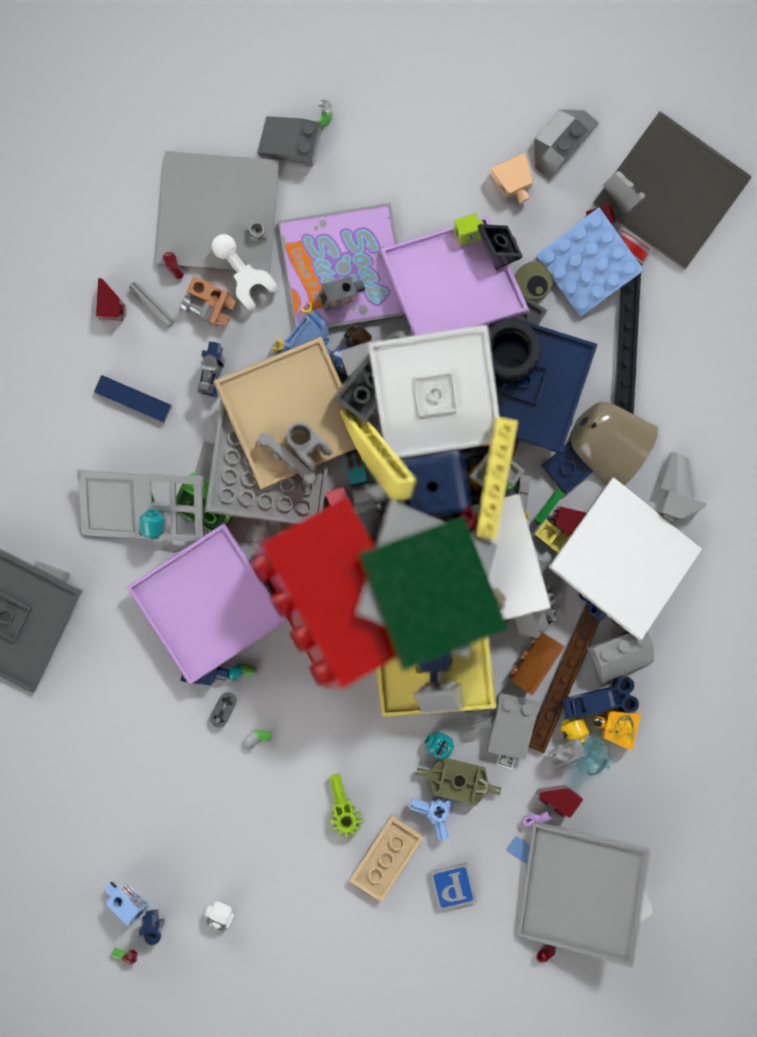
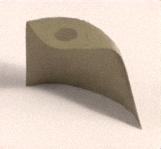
[571,402,658,485]

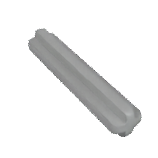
[129,281,175,327]

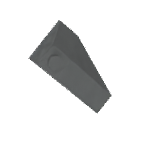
[333,336,388,422]

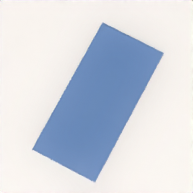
[506,836,530,864]

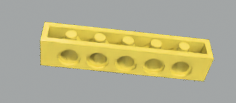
[474,417,518,539]

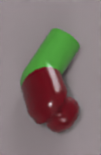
[111,947,138,964]

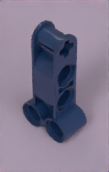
[560,676,639,719]

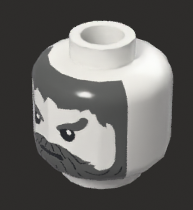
[204,901,234,931]

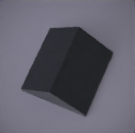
[477,224,523,270]

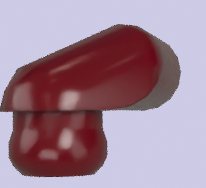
[163,252,184,280]

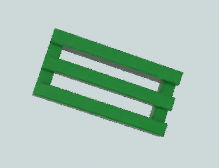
[533,490,564,525]

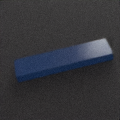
[94,375,172,423]

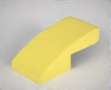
[534,520,569,553]

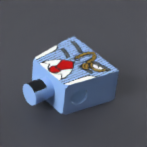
[104,881,150,926]

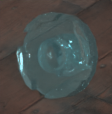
[575,736,613,776]

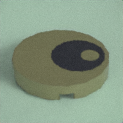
[515,262,553,300]

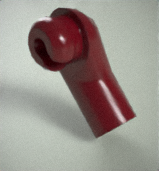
[536,944,556,963]

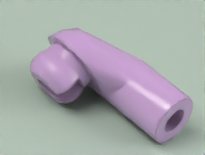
[523,811,553,827]

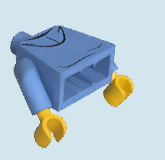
[272,301,331,353]

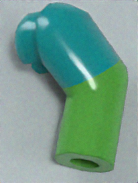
[228,663,256,681]

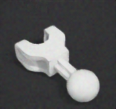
[212,234,279,311]

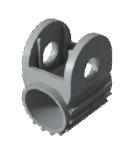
[285,421,333,472]

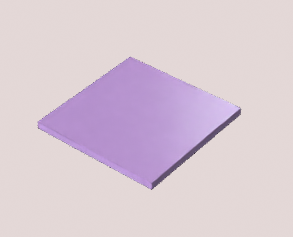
[380,216,529,336]
[126,523,288,685]

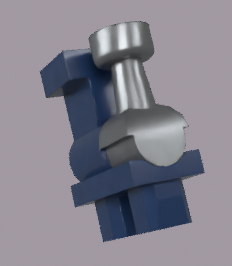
[197,341,225,397]

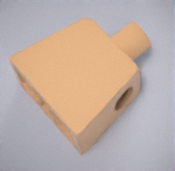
[490,153,533,204]

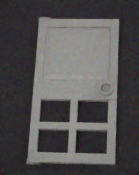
[77,469,204,542]

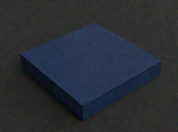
[541,441,593,495]

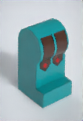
[345,448,367,486]

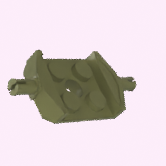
[416,758,501,806]

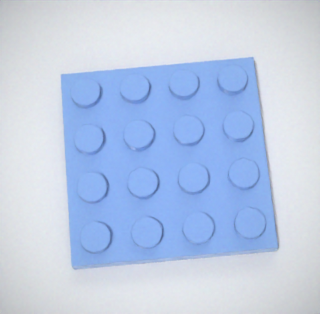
[537,208,644,317]

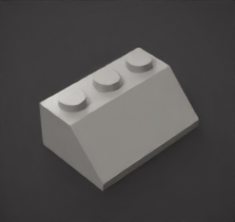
[587,631,654,684]

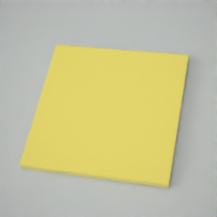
[377,637,496,717]

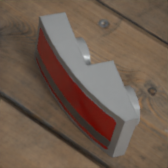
[617,227,653,265]

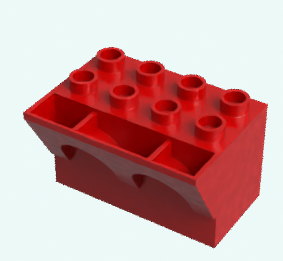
[250,497,397,690]

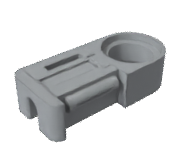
[517,475,530,513]

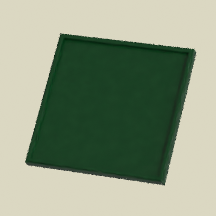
[357,516,508,671]

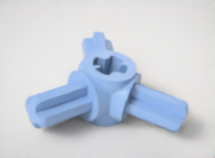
[409,798,455,841]

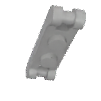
[257,433,316,485]

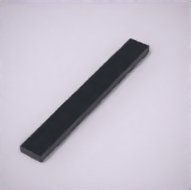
[614,273,641,415]

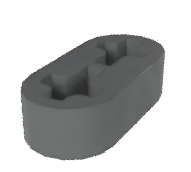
[210,692,237,728]

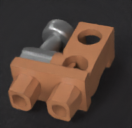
[180,276,238,327]

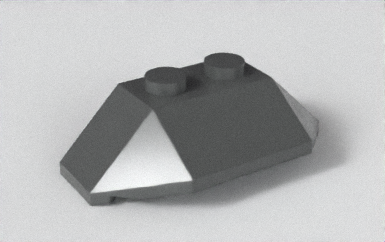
[534,110,599,180]

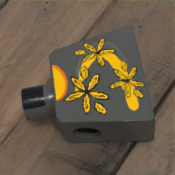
[318,277,365,311]

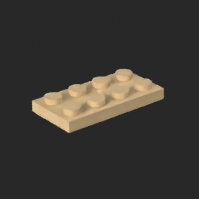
[349,815,424,903]

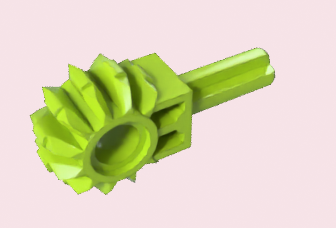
[329,773,363,838]

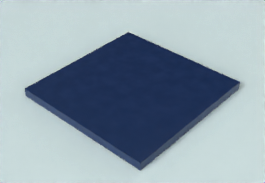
[487,318,598,454]

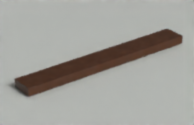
[529,604,600,754]

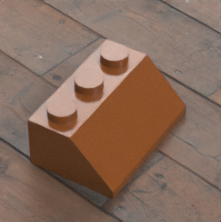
[509,633,565,696]

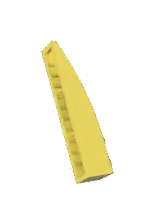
[340,409,415,501]

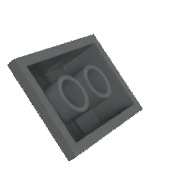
[258,116,322,166]

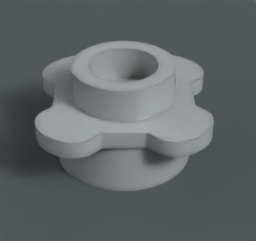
[247,220,268,242]

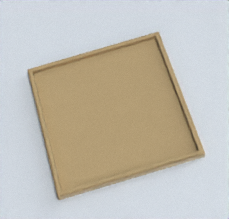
[214,337,356,490]

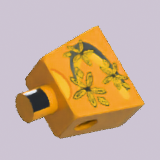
[592,710,641,750]

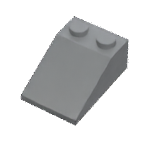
[487,693,539,760]

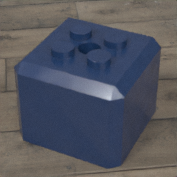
[402,450,473,517]

